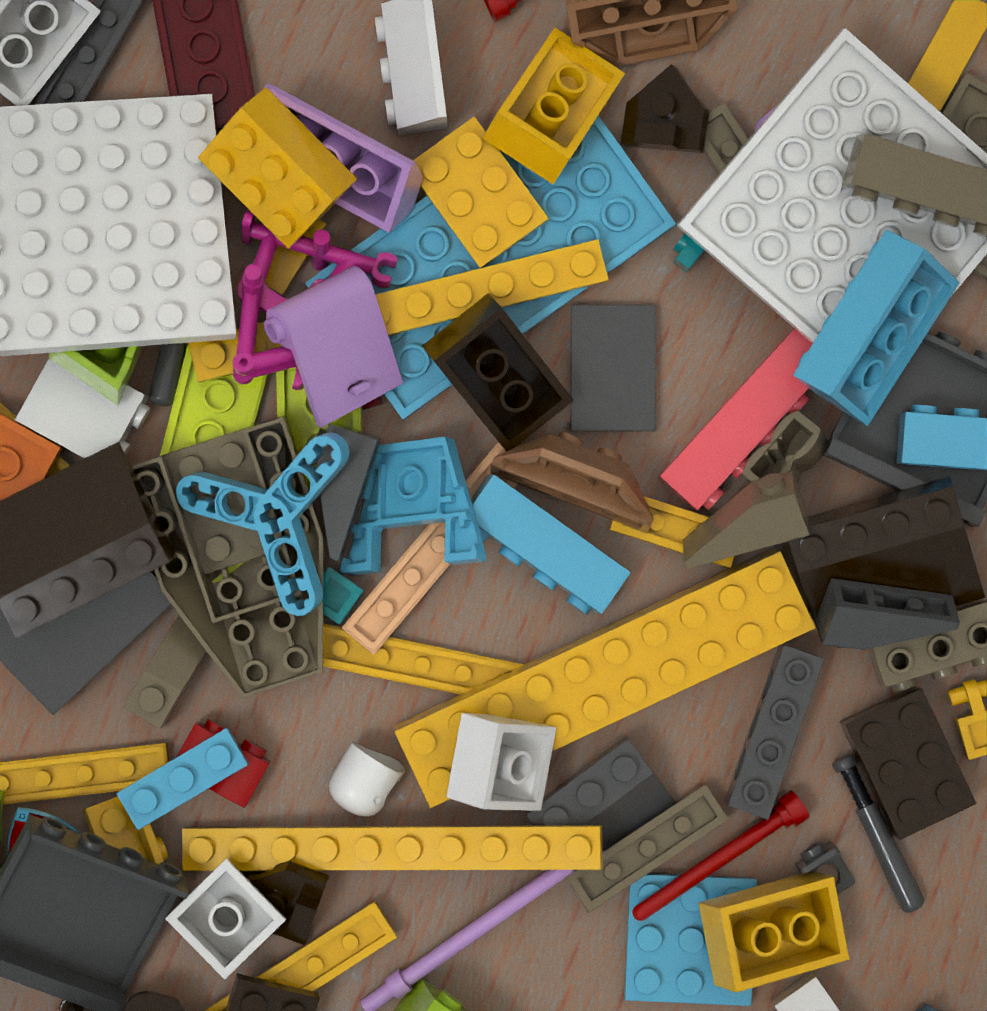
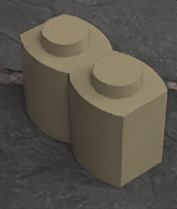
[743,411,828,484]

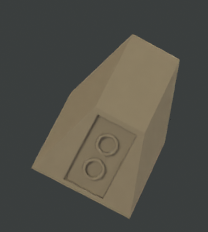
[131,415,324,698]

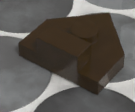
[620,64,709,153]
[244,861,329,945]

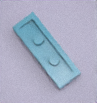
[116,728,249,830]

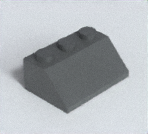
[525,736,676,852]

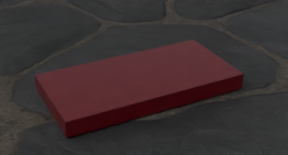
[152,0,255,130]

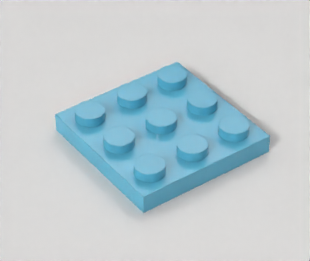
[624,873,757,1006]

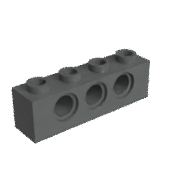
[724,644,824,820]

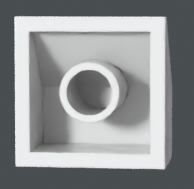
[446,713,556,811]
[165,858,286,980]

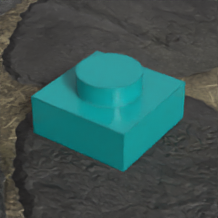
[673,234,704,273]
[323,566,364,625]

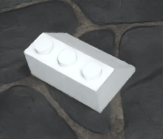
[0,0,101,106]
[375,0,448,135]

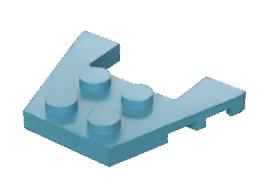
[340,437,486,576]

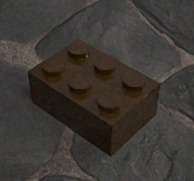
[422,293,574,452]
[839,686,977,840]

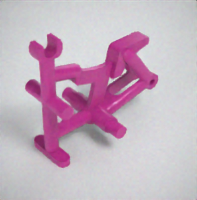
[233,210,398,390]

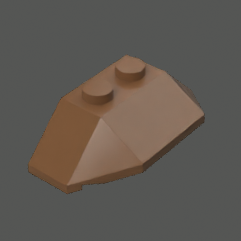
[565,0,738,67]
[490,432,654,533]

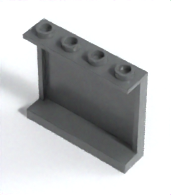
[823,332,987,527]
[0,571,171,715]
[0,815,189,1011]

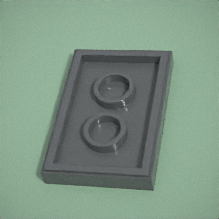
[571,305,656,431]

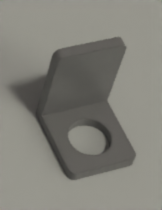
[795,841,855,895]

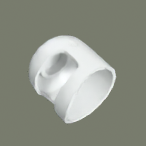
[329,742,405,817]

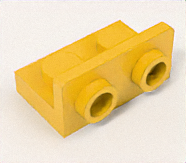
[82,796,168,864]

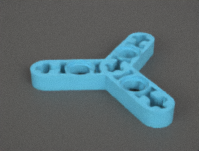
[176,432,349,616]

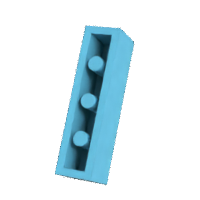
[896,405,987,471]
[471,474,631,615]

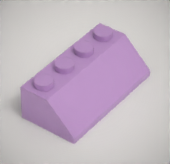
[264,83,423,233]

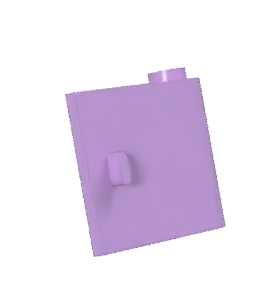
[264,266,403,428]

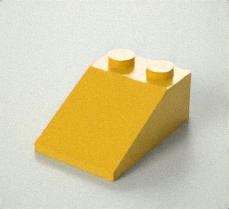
[482,27,625,184]

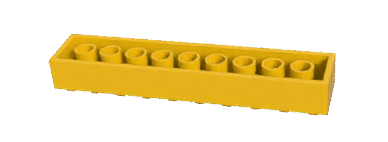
[394,548,815,808]

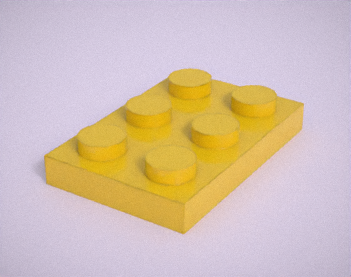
[413,116,549,268]

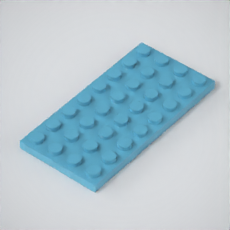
[305,115,676,420]

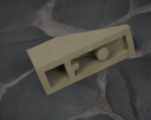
[683,471,809,569]
[123,615,207,728]

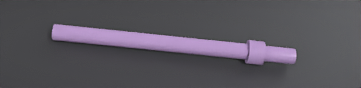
[360,870,574,1011]

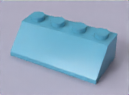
[793,230,960,427]

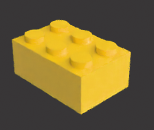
[198,87,357,249]
[698,871,849,993]

